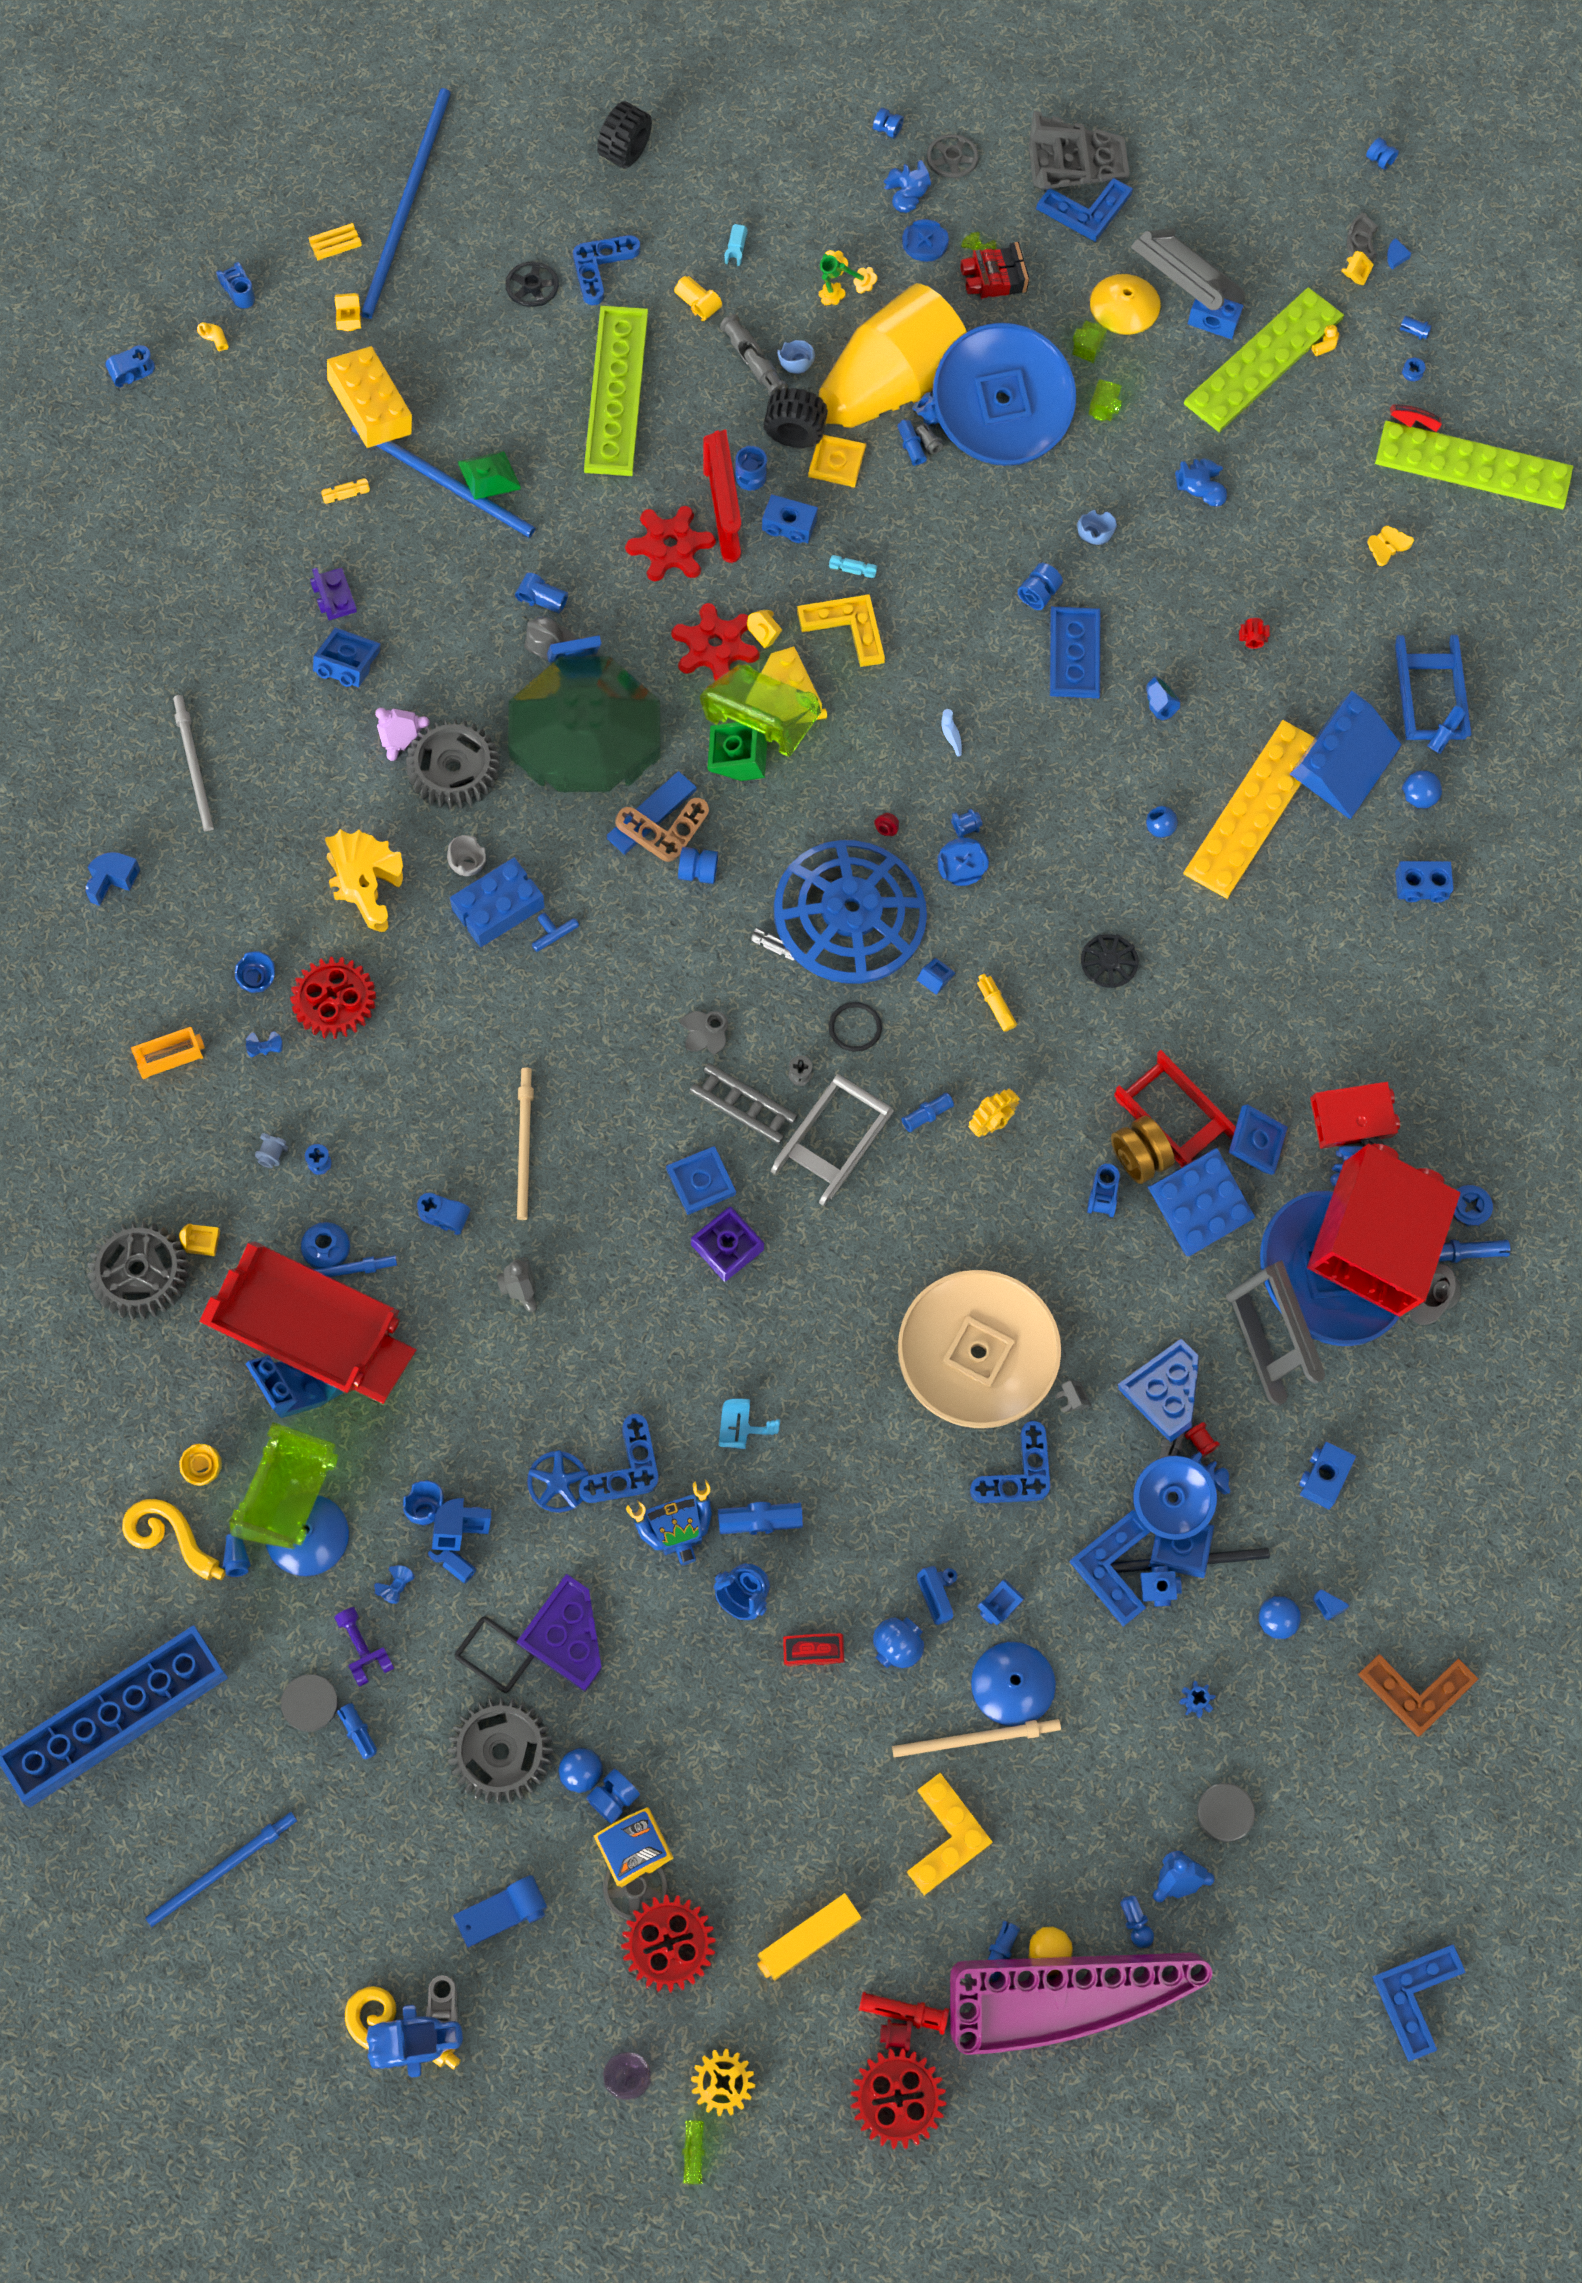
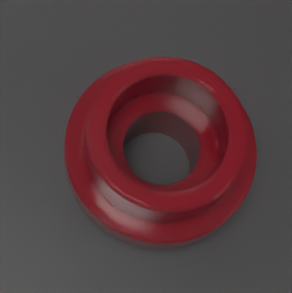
[874,812,899,837]

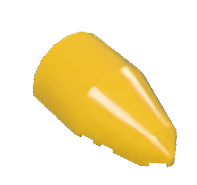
[819,283,967,428]

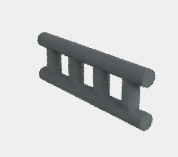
[690,1063,798,1145]

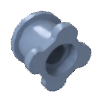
[255,1133,288,1168]

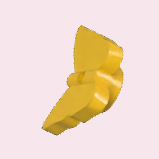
[1367,526,1414,566]

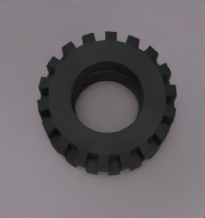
[597,101,652,169]
[763,388,828,448]

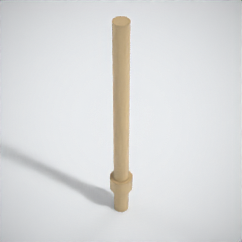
[517,1068,534,1220]
[892,1719,1061,1757]

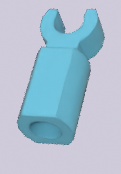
[724,224,748,266]

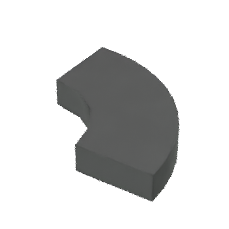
[1347,212,1378,261]

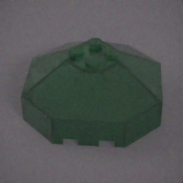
[508,656,661,793]

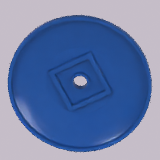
[933,323,1076,466]
[1260,1191,1399,1346]

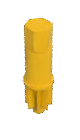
[977,974,1017,1032]

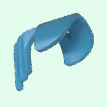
[719,1399,780,1449]

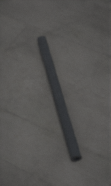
[1110,1548,1270,1573]

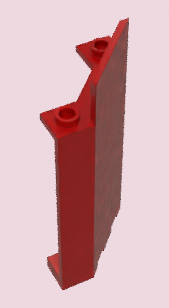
[199,1241,417,1404]

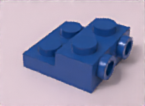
[313,628,381,687]

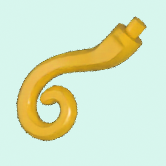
[123,1499,226,1581]
[345,1986,461,2070]

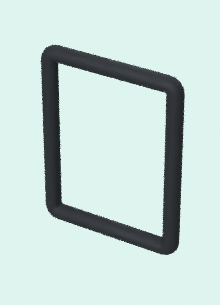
[455,1617,535,1693]

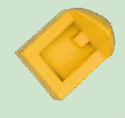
[747,610,782,648]
[179,1223,220,1256]

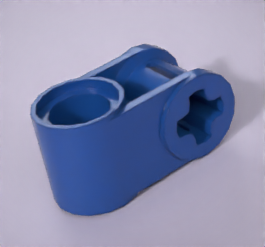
[216,262,255,308]
[105,345,155,387]
[1087,1164,1120,1218]
[417,1193,471,1235]

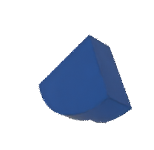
[1387,238,1411,270]

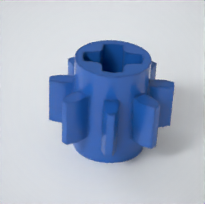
[1179,1681,1216,1718]

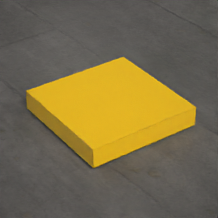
[808,434,866,487]

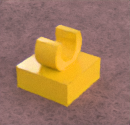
[1341,251,1374,285]

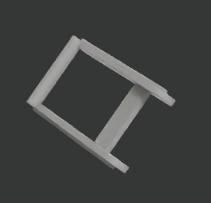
[771,1074,894,1206]

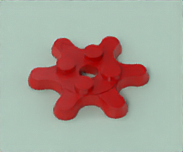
[625,506,716,582]
[671,603,760,684]

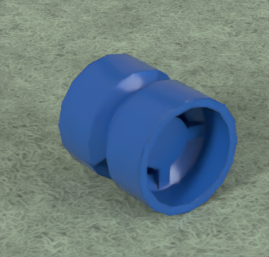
[735,446,767,491]
[1018,563,1063,610]
[678,847,718,884]
[586,1769,640,1824]

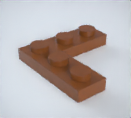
[1358,1654,1478,1737]

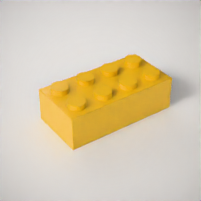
[327,346,412,448]

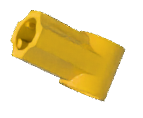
[675,276,722,321]

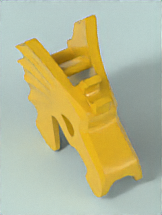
[325,829,403,932]

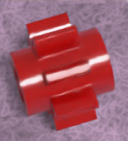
[1239,618,1270,649]

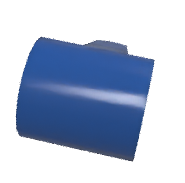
[515,573,568,613]

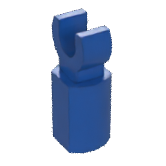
[428,1550,476,1584]

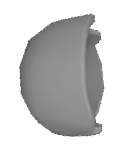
[447,835,486,876]

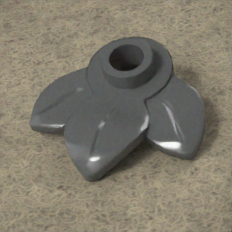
[679,1011,728,1055]

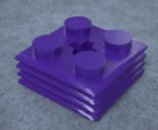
[691,1207,764,1281]

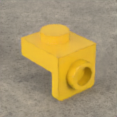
[335,293,361,331]

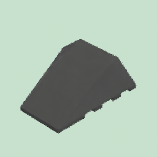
[1029,110,1130,189]

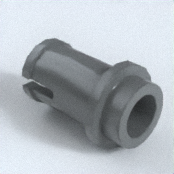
[915,423,943,455]

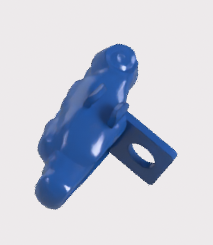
[366,2005,463,2077]

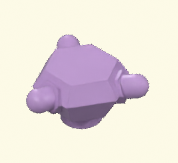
[375,708,430,761]

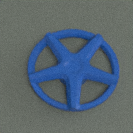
[527,1450,589,1513]

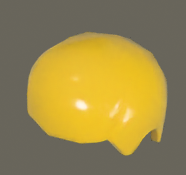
[179,1444,222,1485]
[1028,1926,1073,1976]

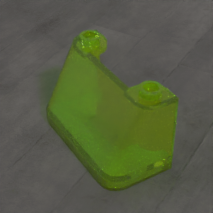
[700,664,821,757]
[229,1422,339,1550]

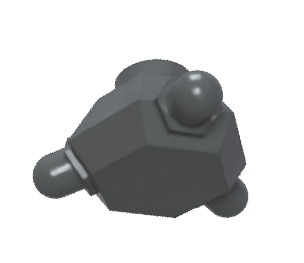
[497,1257,537,1312]

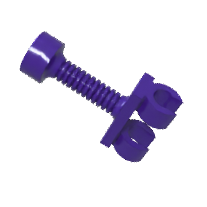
[334,1607,394,1687]

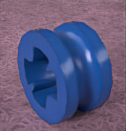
[1402,358,1425,381]

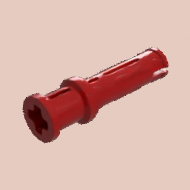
[859,1992,949,2035]

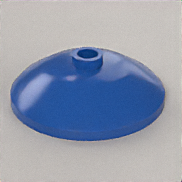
[1133,1456,1217,1540]
[265,1494,349,1576]
[971,1642,1056,1727]

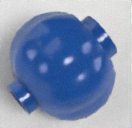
[873,1617,924,1669]

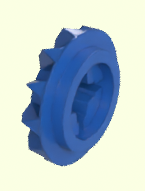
[1454,1185,1493,1227]

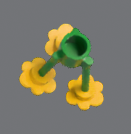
[818,250,878,305]

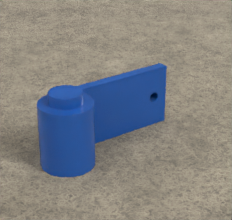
[453,1875,548,1948]

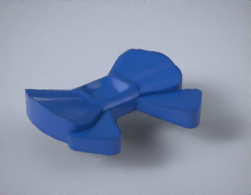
[246,1031,283,1057]
[374,1565,415,1604]

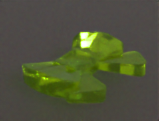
[961,232,997,251]

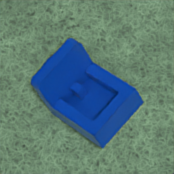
[977,1579,1025,1626]

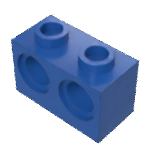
[1395,861,1453,903]

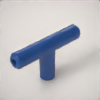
[532,913,579,952]

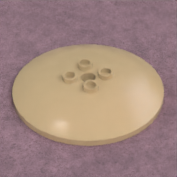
[898,1270,1061,1428]

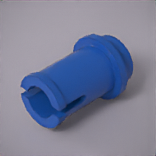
[1400,315,1432,340]

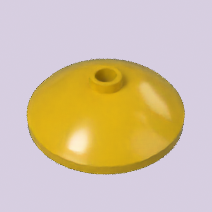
[1090,274,1160,335]

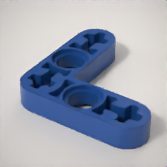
[573,235,640,305]
[579,1414,658,1503]
[970,1421,1050,1503]

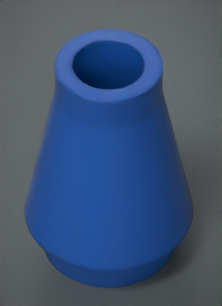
[222,1533,251,1577]

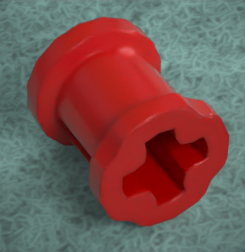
[1185,1422,1220,1458]

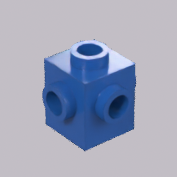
[1140,1566,1182,1607]

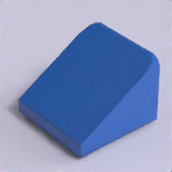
[917,958,955,995]
[1313,1589,1349,1621]

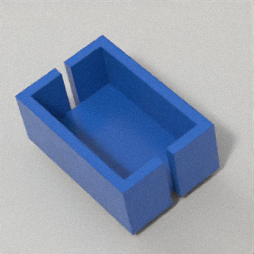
[450,857,545,948]

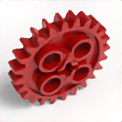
[290,957,376,1039]
[621,1895,716,1993]
[850,2049,946,2149]

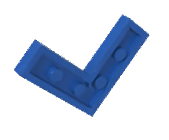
[1036,178,1133,242]
[1069,1510,1151,1627]
[1373,1944,1466,2062]

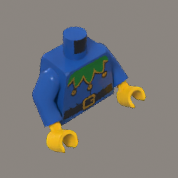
[626,1480,712,1565]

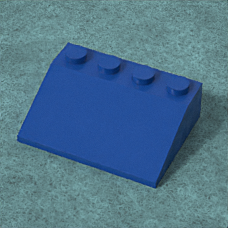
[1290,691,1401,819]

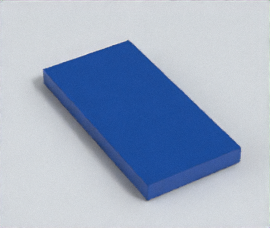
[1050,606,1100,699]

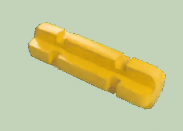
[321,478,370,504]

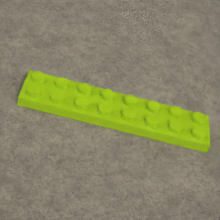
[1184,287,1344,433]
[584,306,648,476]
[1375,421,1573,509]

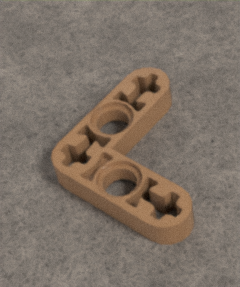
[615,798,709,862]

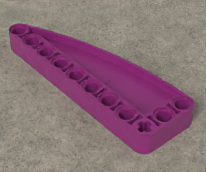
[950,1953,1212,2055]

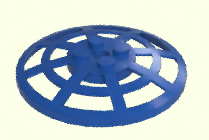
[774,840,927,984]

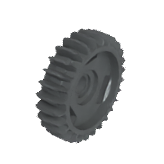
[406,719,500,809]
[87,1221,189,1320]
[447,1697,553,1805]

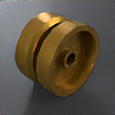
[1111,1116,1175,1184]

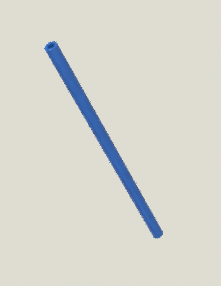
[361,88,451,319]

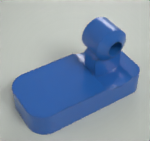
[917,1566,957,1625]

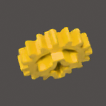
[968,1089,1020,1137]
[691,2049,755,2117]

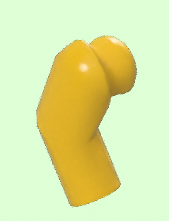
[197,322,228,351]
[1312,325,1339,356]

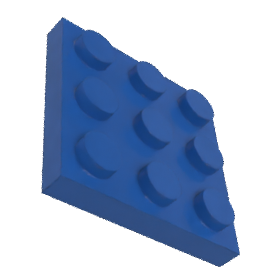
[1148,1148,1255,1257]

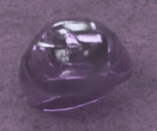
[603,2052,651,2100]

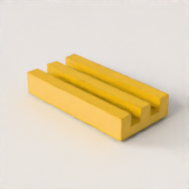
[309,223,362,260]

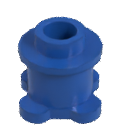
[912,392,939,425]
[951,809,982,838]

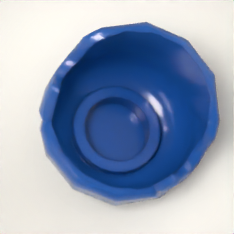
[1402,771,1442,808]
[235,951,275,993]
[403,1480,445,1526]
[1258,1596,1301,1639]
[558,1747,603,1793]

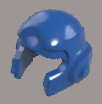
[714,1563,770,1620]

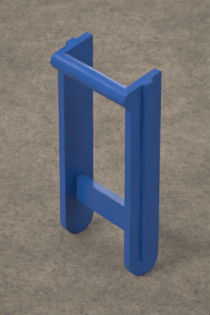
[1395,635,1471,740]

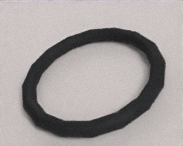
[829,1002,882,1052]

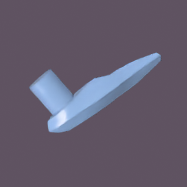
[941,709,962,756]

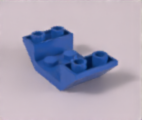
[246,1355,344,1418]

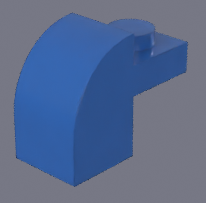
[86,852,140,906]
[432,1498,491,1551]

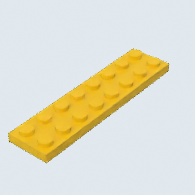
[1184,720,1315,899]

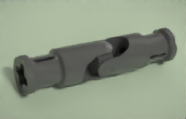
[720,314,788,396]

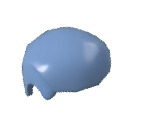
[777,340,815,374]
[1077,510,1117,545]

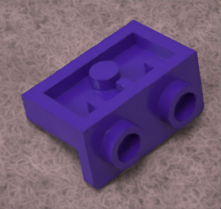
[310,568,357,621]

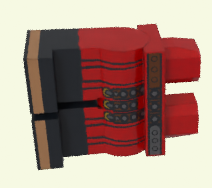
[960,242,1030,299]

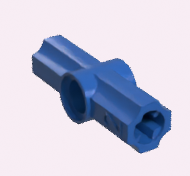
[718,1502,803,1535]

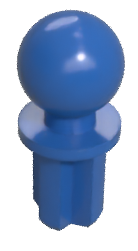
[1120,1895,1154,1948]

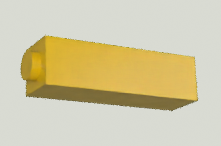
[757,1893,862,1981]

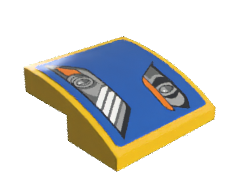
[594,1808,673,1887]

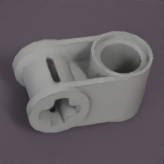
[426,1975,458,2023]

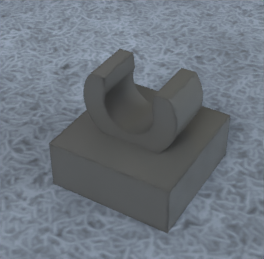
[1055,1380,1092,1412]

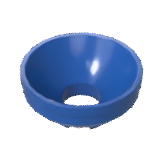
[301,1222,350,1269]

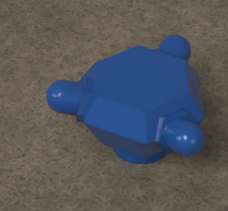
[1153,1851,1215,1902]

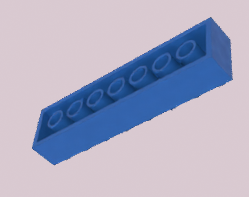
[0,1625,228,1808]

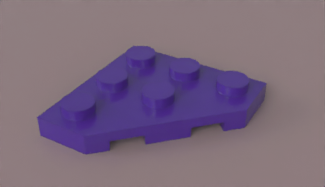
[517,1574,602,1692]

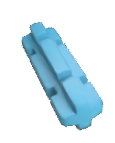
[829,555,877,578]

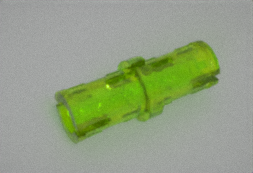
[682,2120,705,2185]

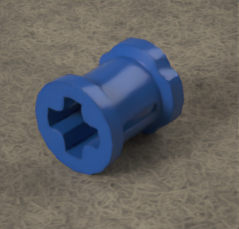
[305,1144,332,1175]

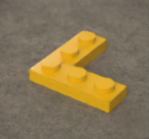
[797,594,885,667]
[907,1773,993,1896]

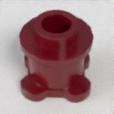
[879,2019,912,2053]

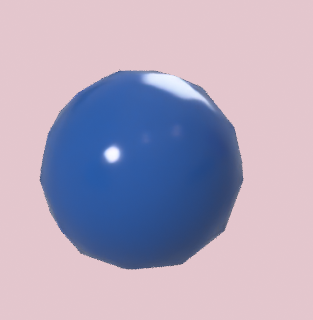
[1146,806,1178,838]

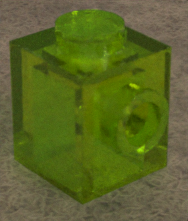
[1072,320,1107,363]
[1088,379,1122,421]

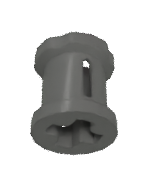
[788,1055,813,1086]

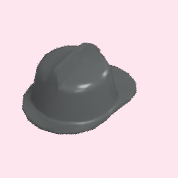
[524,617,577,660]
[1410,1264,1461,1325]

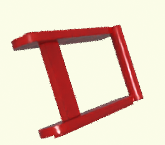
[703,429,741,563]
[1114,1050,1236,1167]

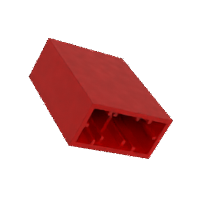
[1307,1144,1461,1317]

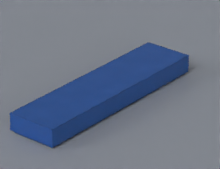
[607,771,696,855]

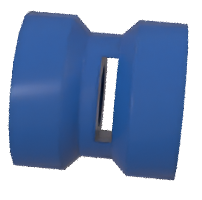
[873,107,904,139]
[1366,137,1399,170]

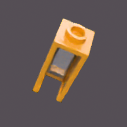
[131,1027,205,1079]

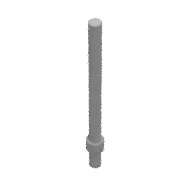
[173,695,214,832]

